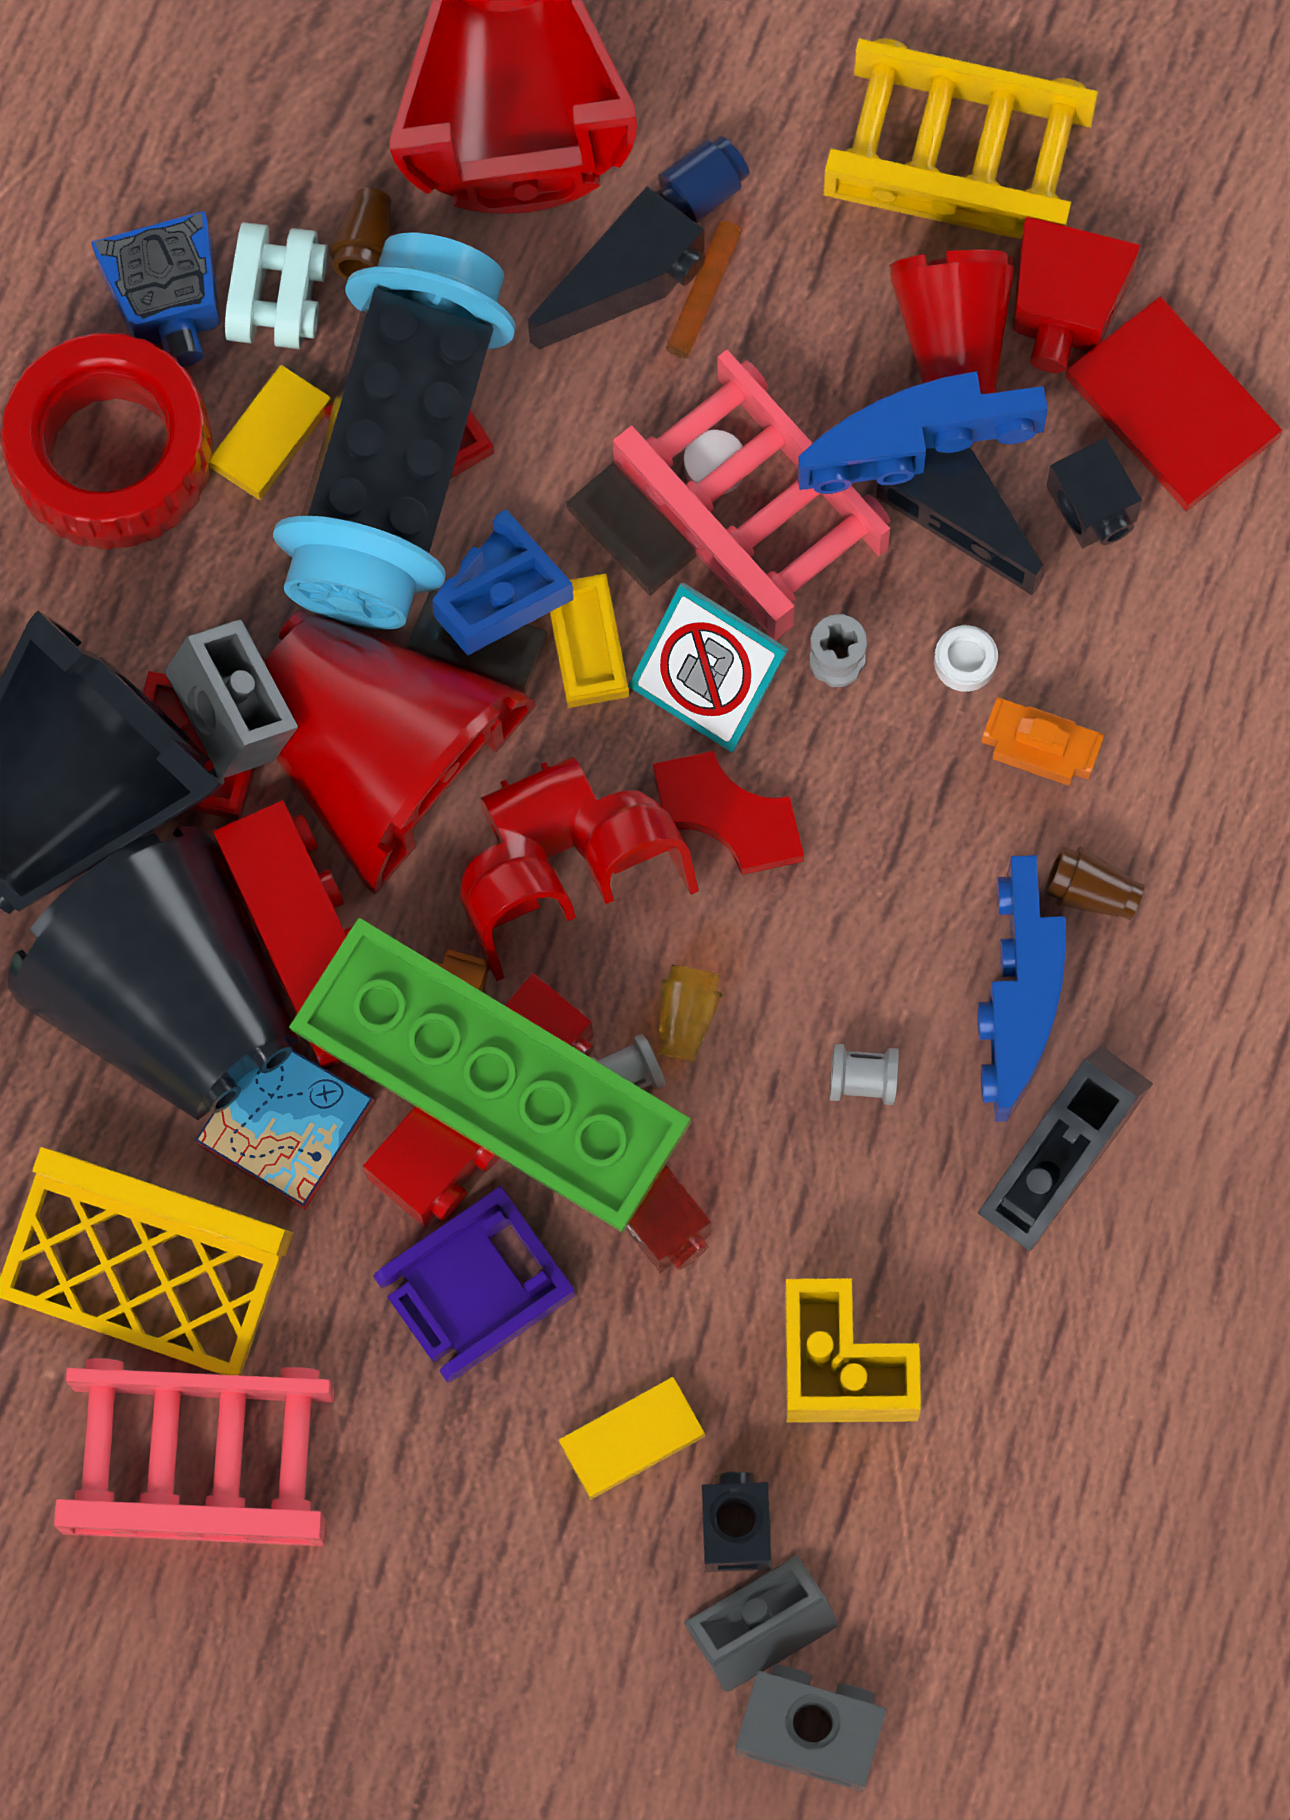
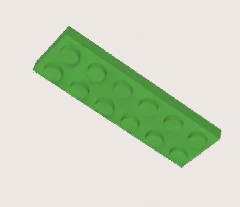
[290,918,692,1233]

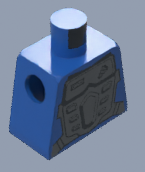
[91,211,220,367]

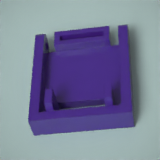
[373,1186,576,1383]

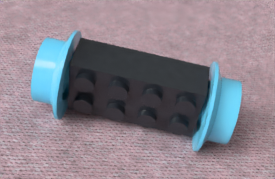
[273,233,516,630]

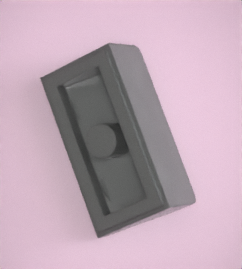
[684,1555,837,1692]

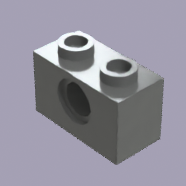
[164,619,298,778]
[735,1664,887,1792]

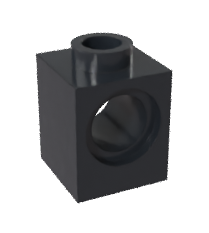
[1046,437,1142,549]
[702,1472,771,1573]

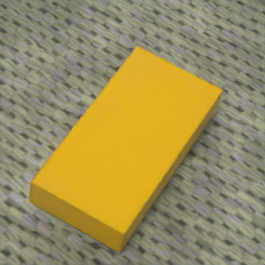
[209,365,332,501]
[549,573,629,708]
[558,1377,705,1500]

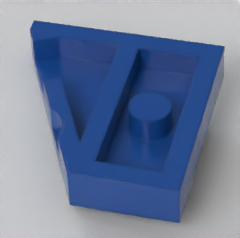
[432,509,573,655]

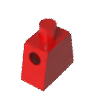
[1013,216,1140,373]

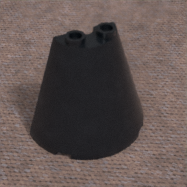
[0,611,225,914]
[7,826,299,1121]

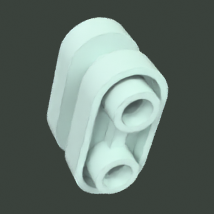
[225,222,328,349]

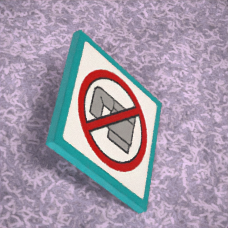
[628,582,789,753]

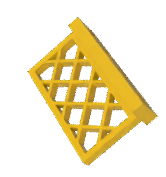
[0,1147,294,1376]

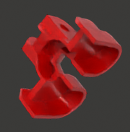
[460,757,699,982]

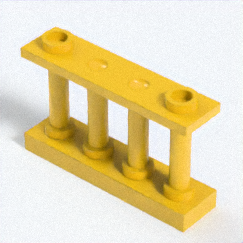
[824,38,1098,239]

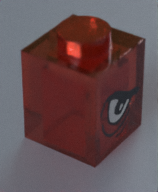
[626,1165,711,1273]

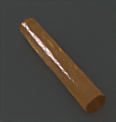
[666,221,742,358]

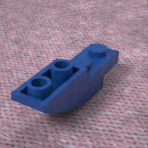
[798,371,1048,494]
[977,855,1066,1122]

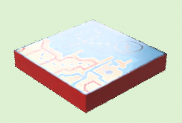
[195,1050,374,1210]

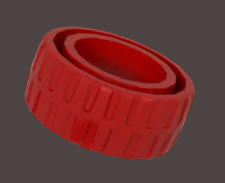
[0,333,213,550]

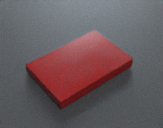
[1065,296,1282,512]

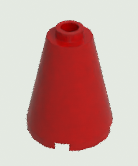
[890,249,1014,395]

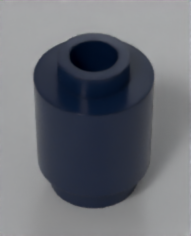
[656,136,750,223]

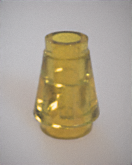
[658,965,724,1062]

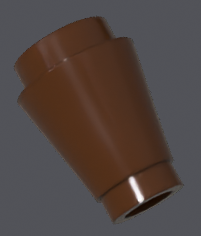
[329,188,391,280]
[1044,846,1144,920]

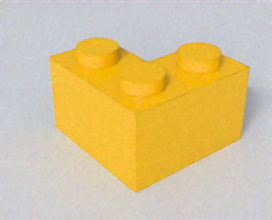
[785,1278,921,1423]

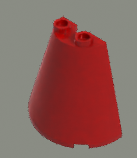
[389,0,637,214]
[261,609,536,895]

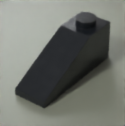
[528,186,706,350]
[876,448,1043,595]
[978,1046,1153,1251]

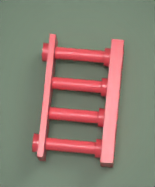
[613,349,890,641]
[54,1358,335,1546]

